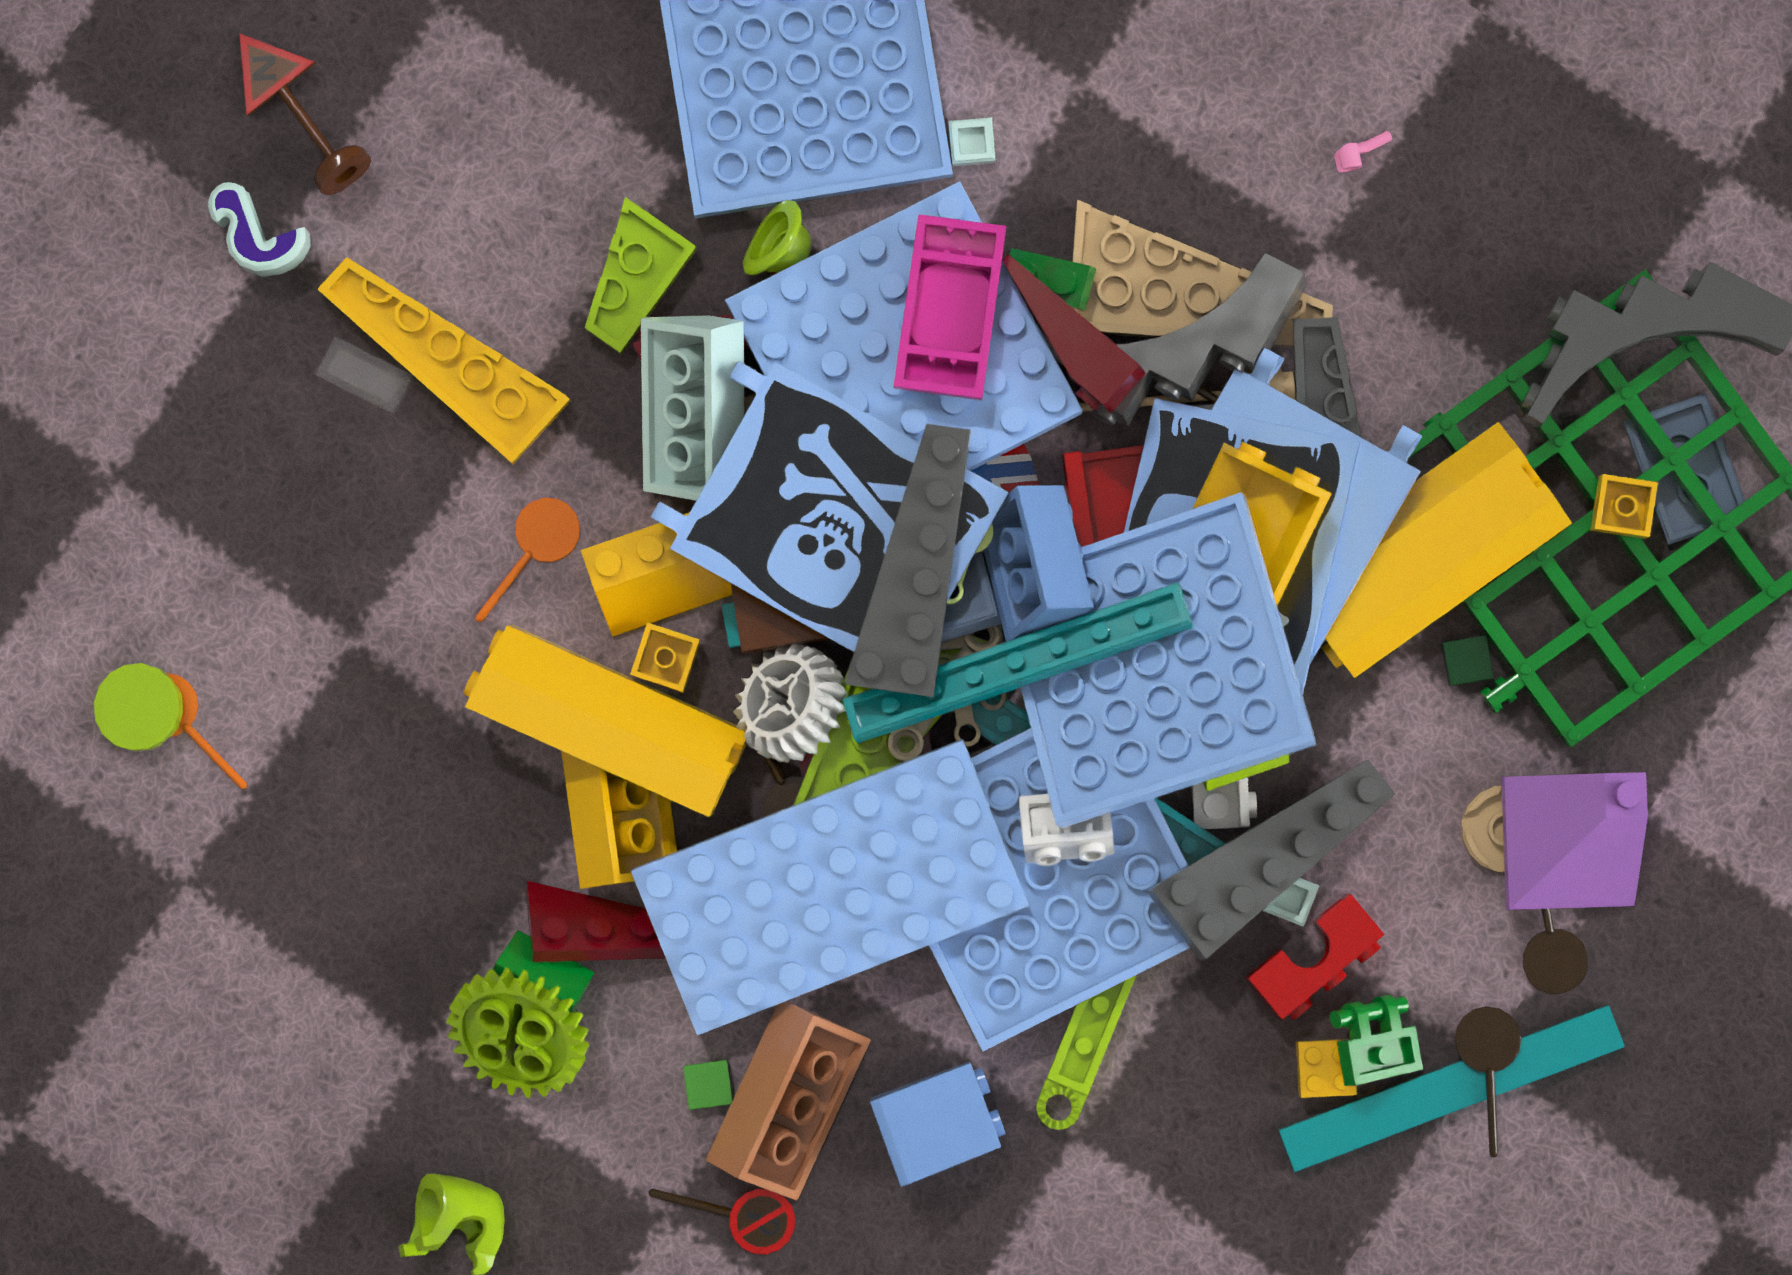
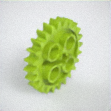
[446,968,590,1098]

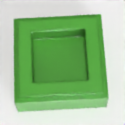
[683,1059,733,1110]

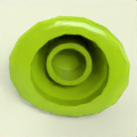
[743,200,812,275]

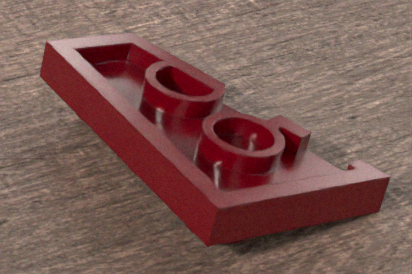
[526,881,665,962]

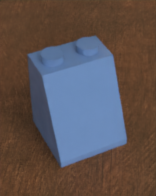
[870,1061,1006,1187]

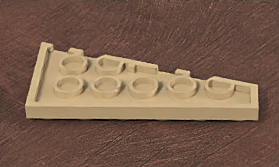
[1072,200,1333,348]

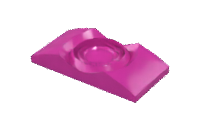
[893,214,1006,401]

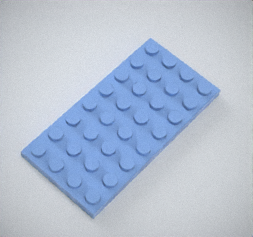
[631,739,1029,1036]

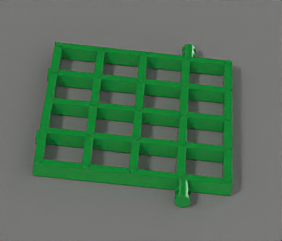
[1408,269,1792,748]

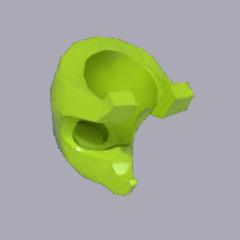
[398,1174,505,1275]

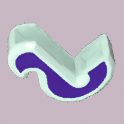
[208,182,311,277]

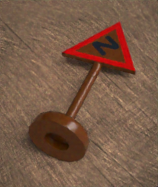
[239,33,371,195]

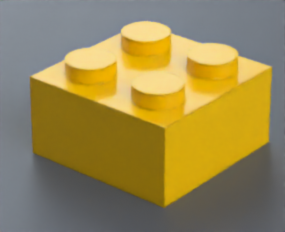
[1590,474,1658,539]
[630,622,701,693]
[1296,1039,1357,1098]

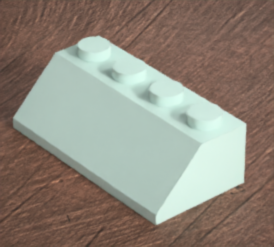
[641,315,744,501]

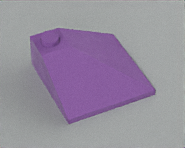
[1501,772,1648,910]

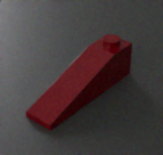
[1002,254,1146,413]

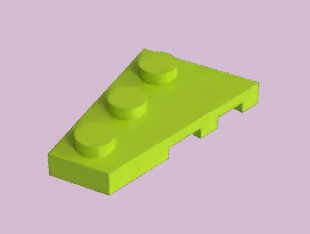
[585,197,697,355]

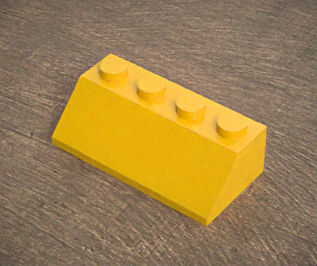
[580,512,732,637]
[561,751,677,889]

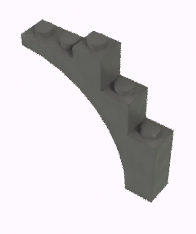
[1042,253,1307,427]
[1521,262,1792,428]

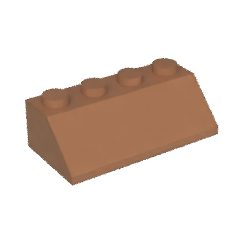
[706,1001,871,1201]

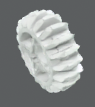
[733,644,848,763]

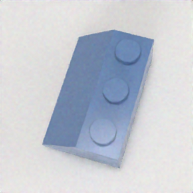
[984,485,1094,642]

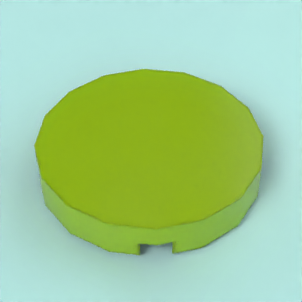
[94,663,183,751]

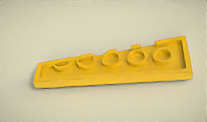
[318,257,571,465]

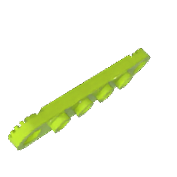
[1036,975,1136,1130]

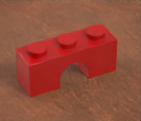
[1245,893,1385,1020]

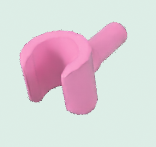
[1334,131,1392,173]

